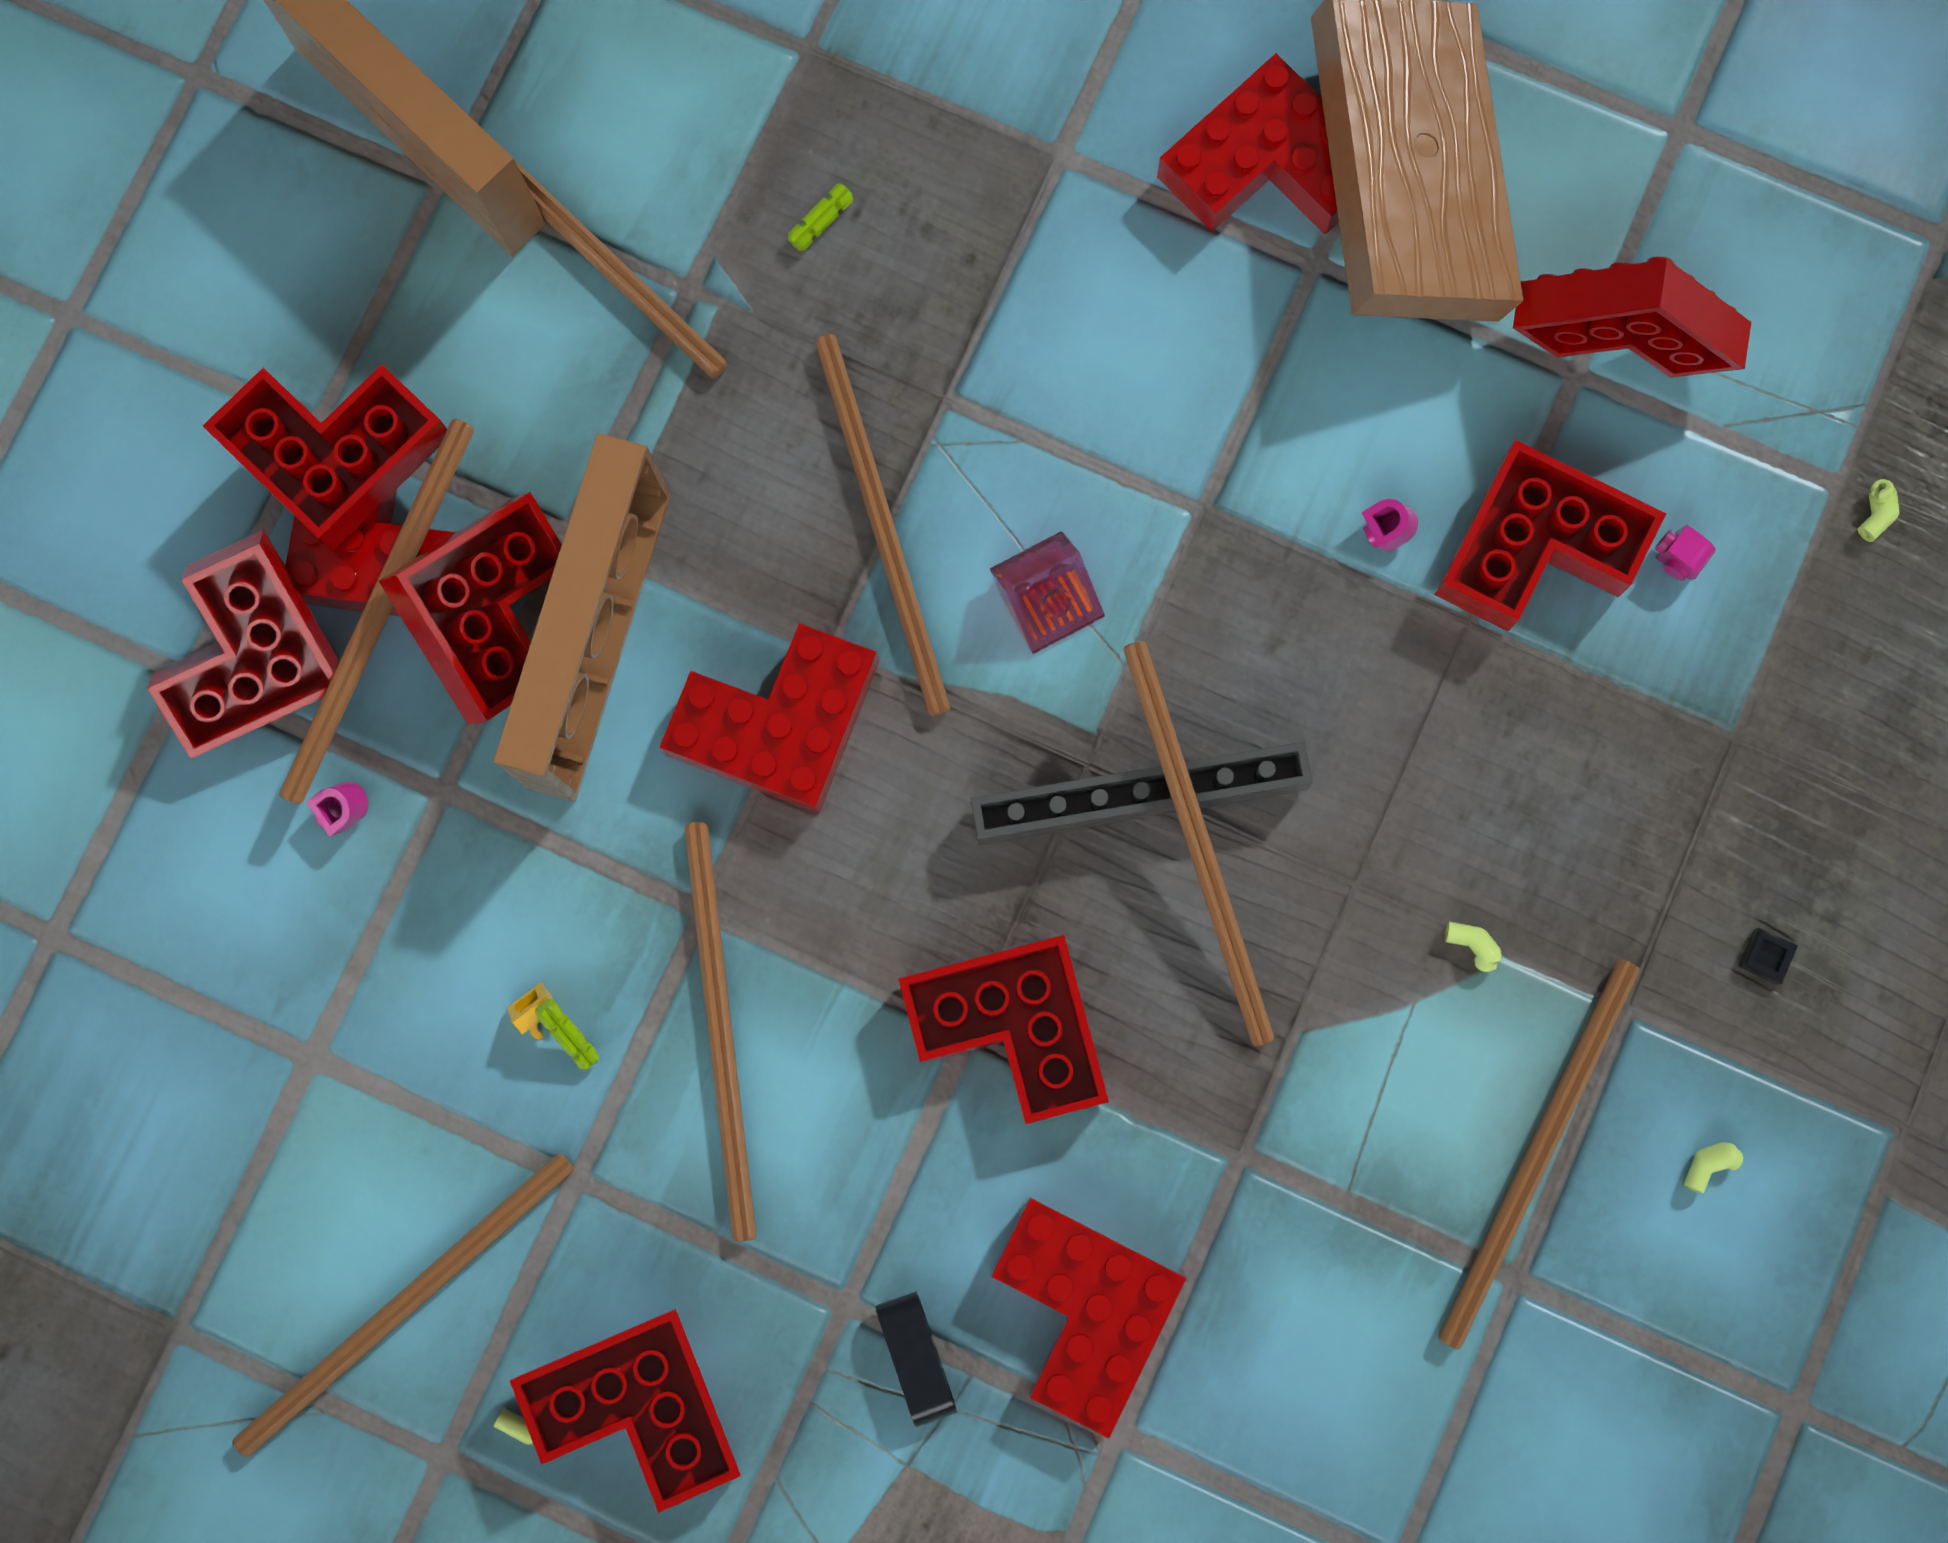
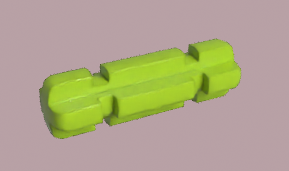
[787,183,853,252]
[535,999,599,1070]

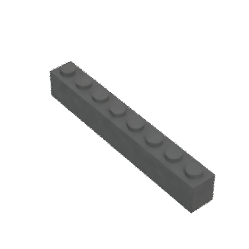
[971,741,1313,846]

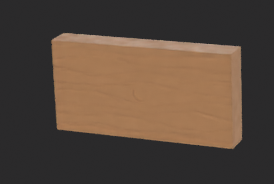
[264,0,546,256]
[1311,0,1523,322]
[493,433,671,802]

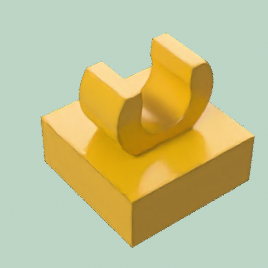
[507,982,553,1040]

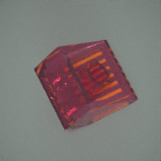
[989,531,1105,654]

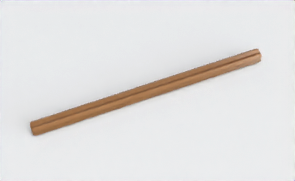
[514,159,727,379]
[815,334,950,716]
[279,419,474,804]
[1124,641,1274,1046]
[684,822,756,1242]
[1438,959,1640,1350]
[232,1154,574,1457]

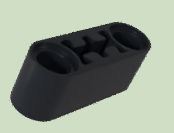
[875,1291,957,1427]

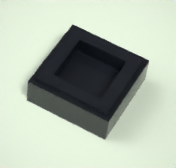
[1738,928,1798,985]

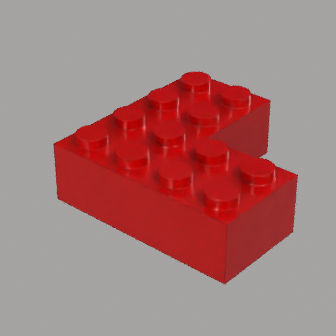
[1157,53,1339,234]
[1513,257,1752,378]
[203,364,447,552]
[1434,439,1667,632]
[285,489,456,617]
[378,492,562,725]
[147,530,339,759]
[659,623,879,814]
[898,935,1109,1125]
[991,1197,1187,1439]
[509,1309,741,1513]

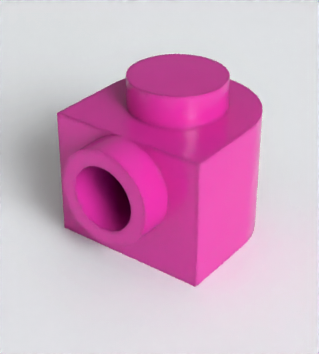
[1361,499,1418,552]
[1654,525,1716,581]
[306,781,368,837]

